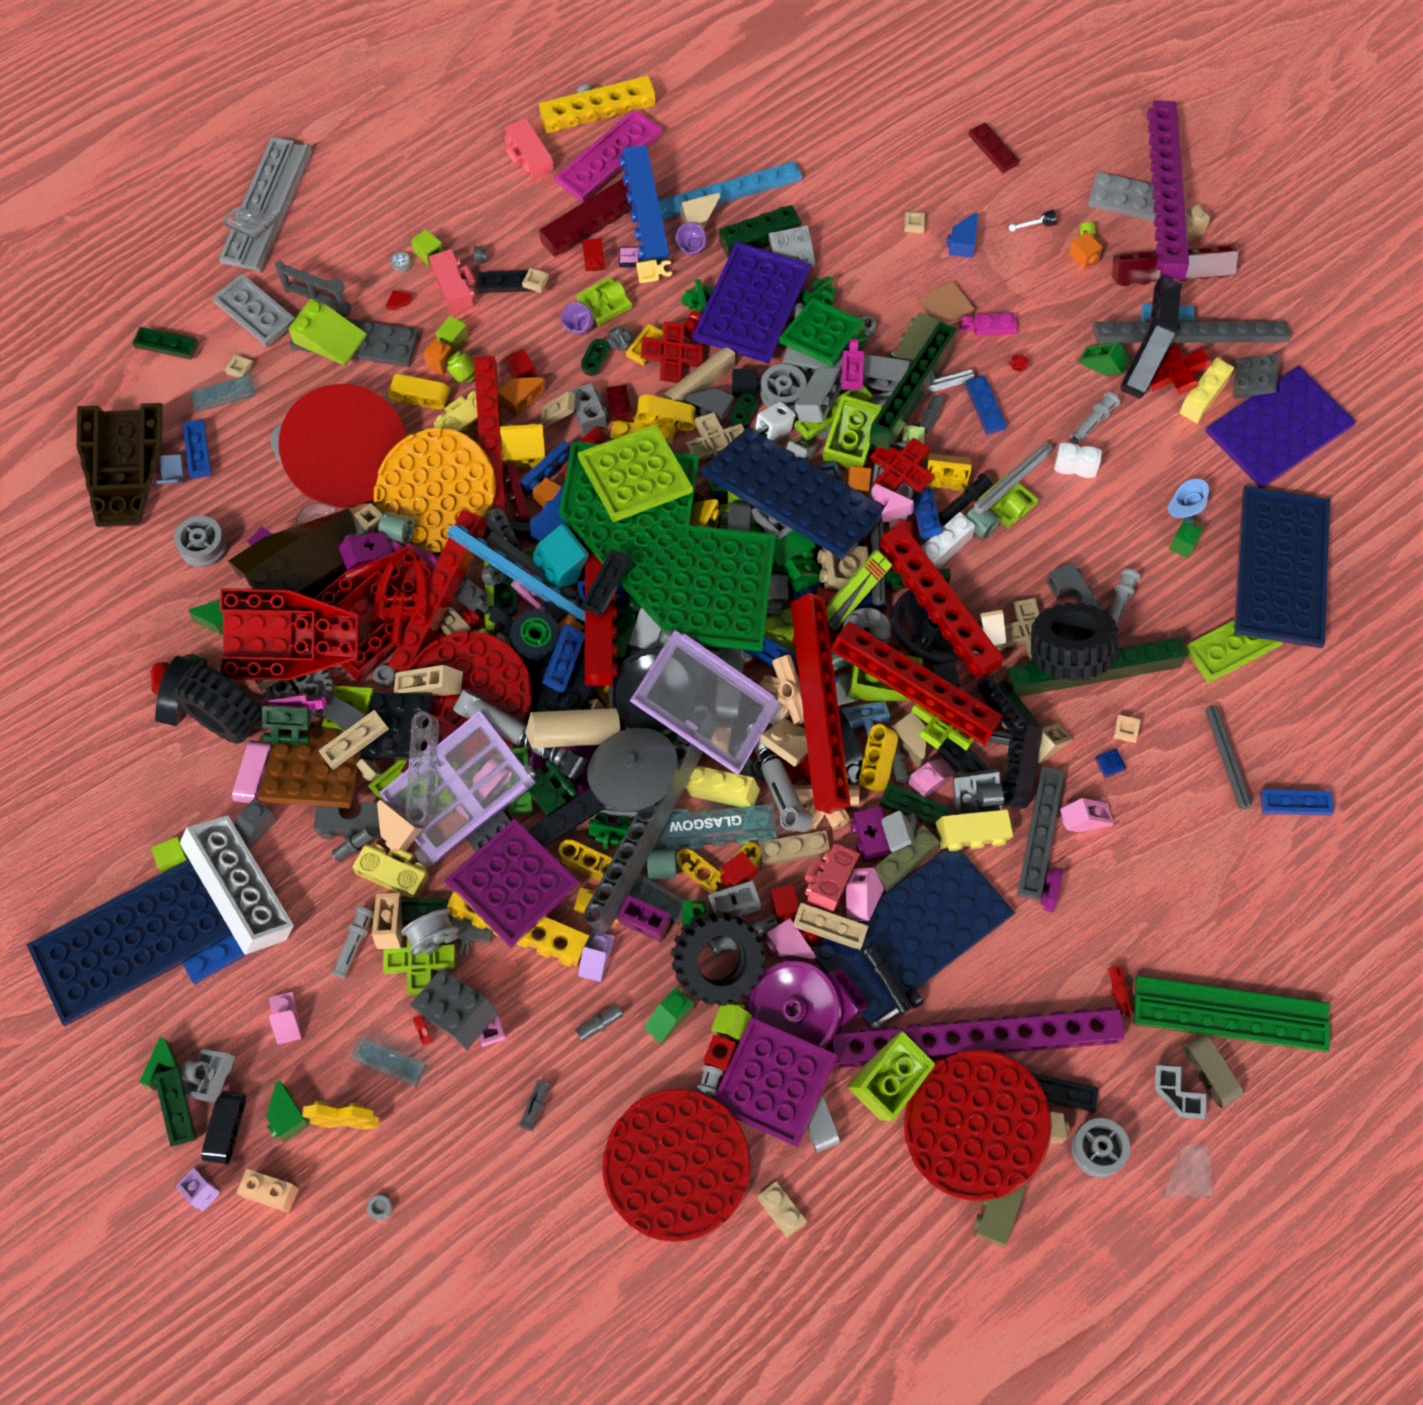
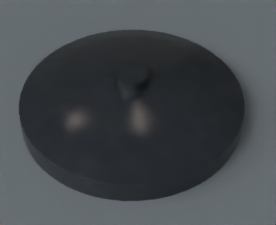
[891,590,973,664]
[608,649,697,737]

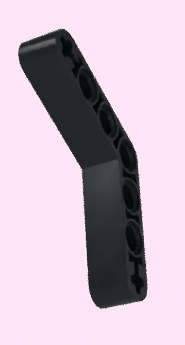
[1120,275,1182,399]
[977,675,1042,809]

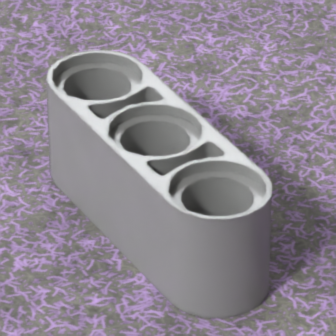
[807,1094,840,1153]

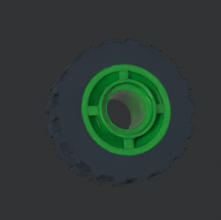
[509,609,560,661]

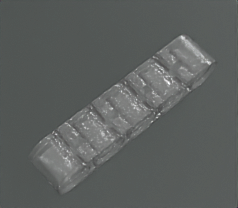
[406,711,439,826]

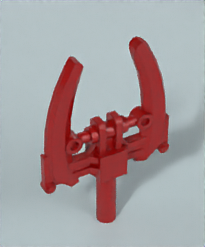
[370,561,428,646]

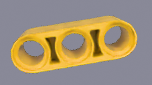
[387,374,450,410]
[637,395,696,432]
[859,724,898,793]
[558,839,613,881]

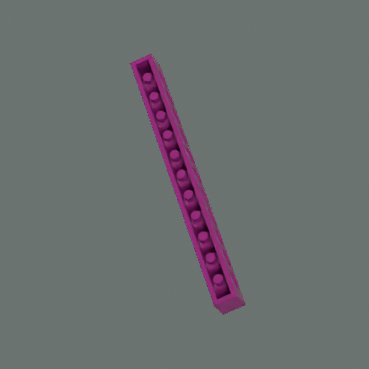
[1147,100,1189,279]
[831,1007,1125,1069]

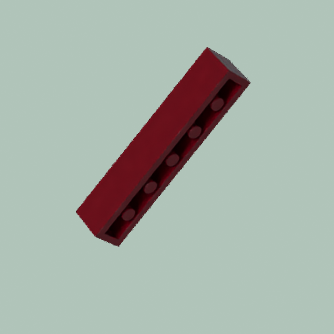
[539,178,632,257]
[1112,244,1238,286]

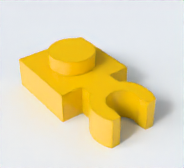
[636,259,672,283]

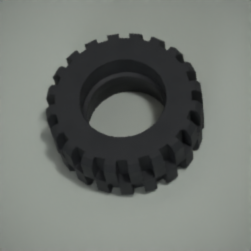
[1031,602,1118,681]
[172,663,262,744]
[671,911,766,1006]

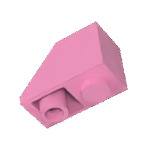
[846,868,884,921]

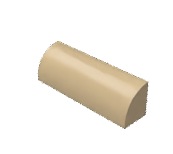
[661,348,735,403]
[525,708,620,748]

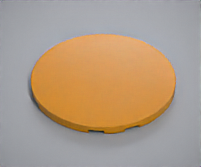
[374,428,496,554]

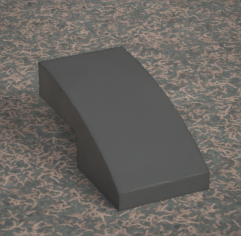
[317,694,366,731]

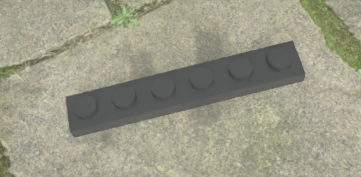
[1017,767,1064,901]

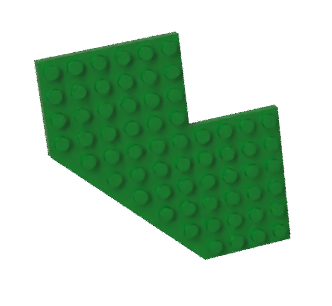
[559,441,776,651]

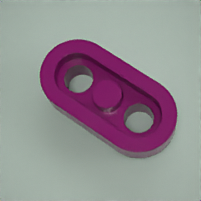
[1040,866,1063,913]

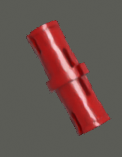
[1108,965,1133,1016]

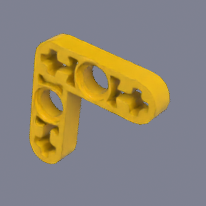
[676,842,761,894]

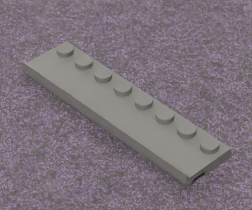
[219,137,312,273]

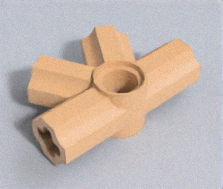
[760,655,804,725]
[793,785,860,830]

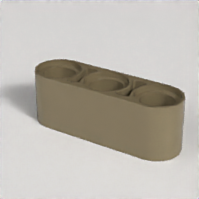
[1183,1034,1244,1108]

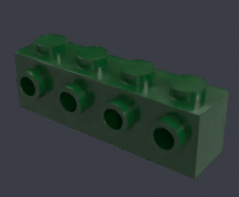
[719,205,801,258]

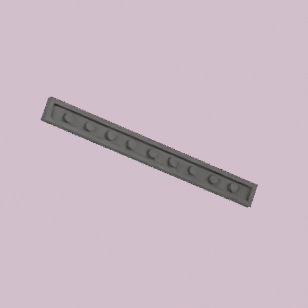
[1092,322,1291,343]

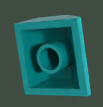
[531,523,589,589]

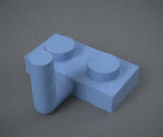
[841,701,890,740]

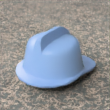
[1168,479,1209,518]

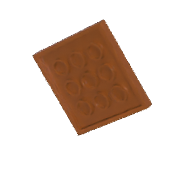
[258,727,362,808]

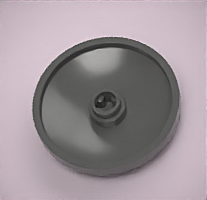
[587,728,679,811]

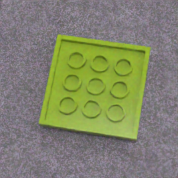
[578,424,693,522]

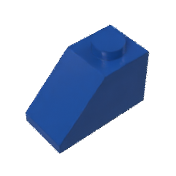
[946,213,978,258]

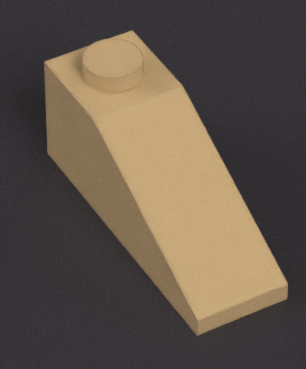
[394,665,463,696]

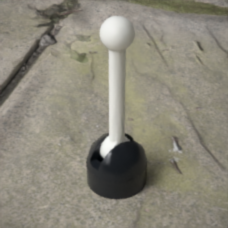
[1009,209,1057,232]
[871,988,924,1030]

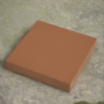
[918,281,975,325]

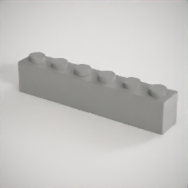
[783,346,910,391]

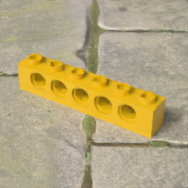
[538,75,655,133]
[447,892,589,967]

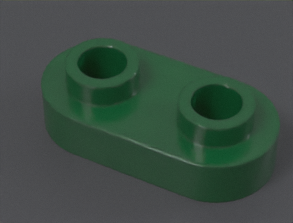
[581,338,610,376]
[730,393,759,430]
[494,576,518,617]

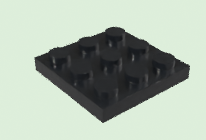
[360,693,434,761]

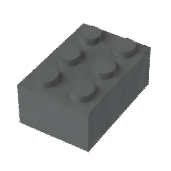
[410,968,499,1050]

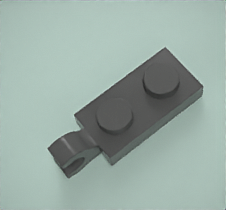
[455,575,489,613]

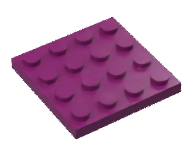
[445,819,580,948]
[714,1017,839,1148]

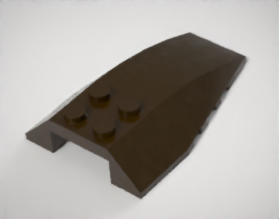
[76,403,163,527]
[228,508,366,598]

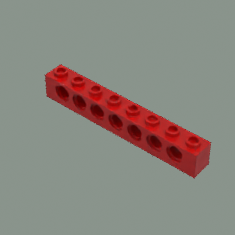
[879,524,1004,680]
[831,621,1003,746]

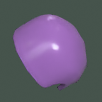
[676,222,707,256]
[561,302,594,335]

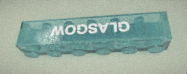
[653,804,777,851]

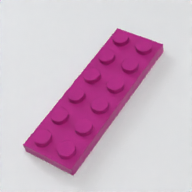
[555,109,662,202]

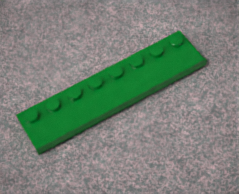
[1133,975,1330,1053]

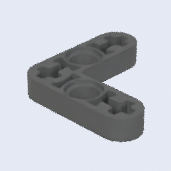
[482,508,523,586]

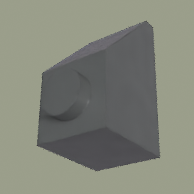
[686,388,734,426]
[234,798,277,850]

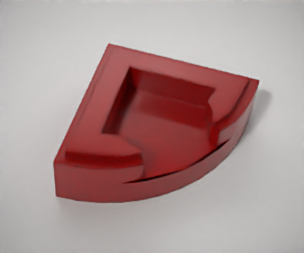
[386,290,413,311]
[413,1015,432,1045]

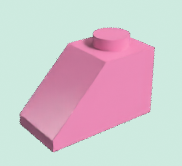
[908,758,957,798]
[1060,798,1114,832]
[765,919,816,965]

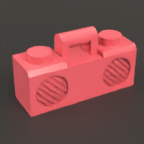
[504,118,554,179]
[429,249,476,314]
[805,844,860,914]

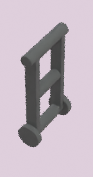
[275,261,352,317]

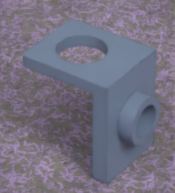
[157,454,184,484]

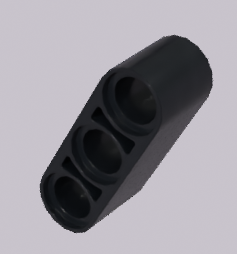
[201,1090,246,1165]

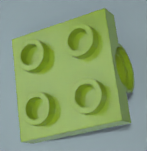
[576,276,632,327]
[978,473,1038,530]

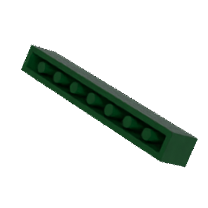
[869,322,958,450]
[1005,637,1187,697]

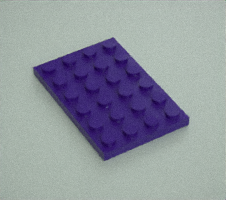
[693,242,811,364]
[1205,366,1356,489]

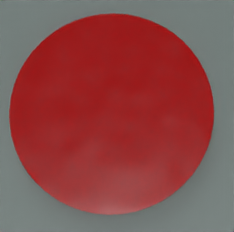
[278,384,406,508]
[408,631,532,763]
[904,1049,1052,1202]
[602,1089,751,1242]

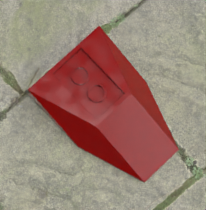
[313,546,433,682]
[220,588,358,680]

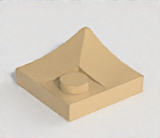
[759,718,808,767]

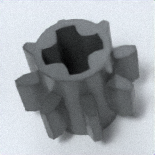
[607,325,633,351]

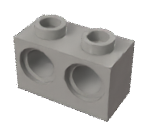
[569,383,609,435]
[708,881,760,917]

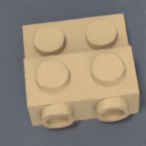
[817,546,868,591]

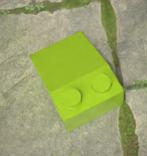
[288,299,367,366]
[823,395,882,468]
[847,656,923,701]
[847,1031,936,1121]

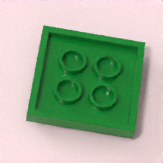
[780,297,865,367]

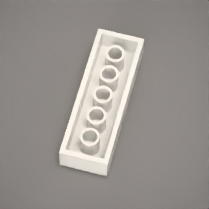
[180,815,294,955]

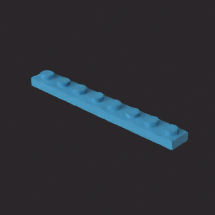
[658,161,802,221]
[447,524,585,627]

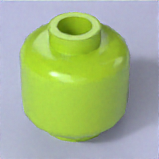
[447,351,475,383]

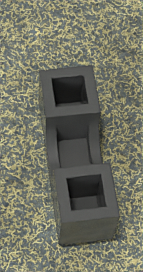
[1046,562,1104,610]
[314,802,381,839]

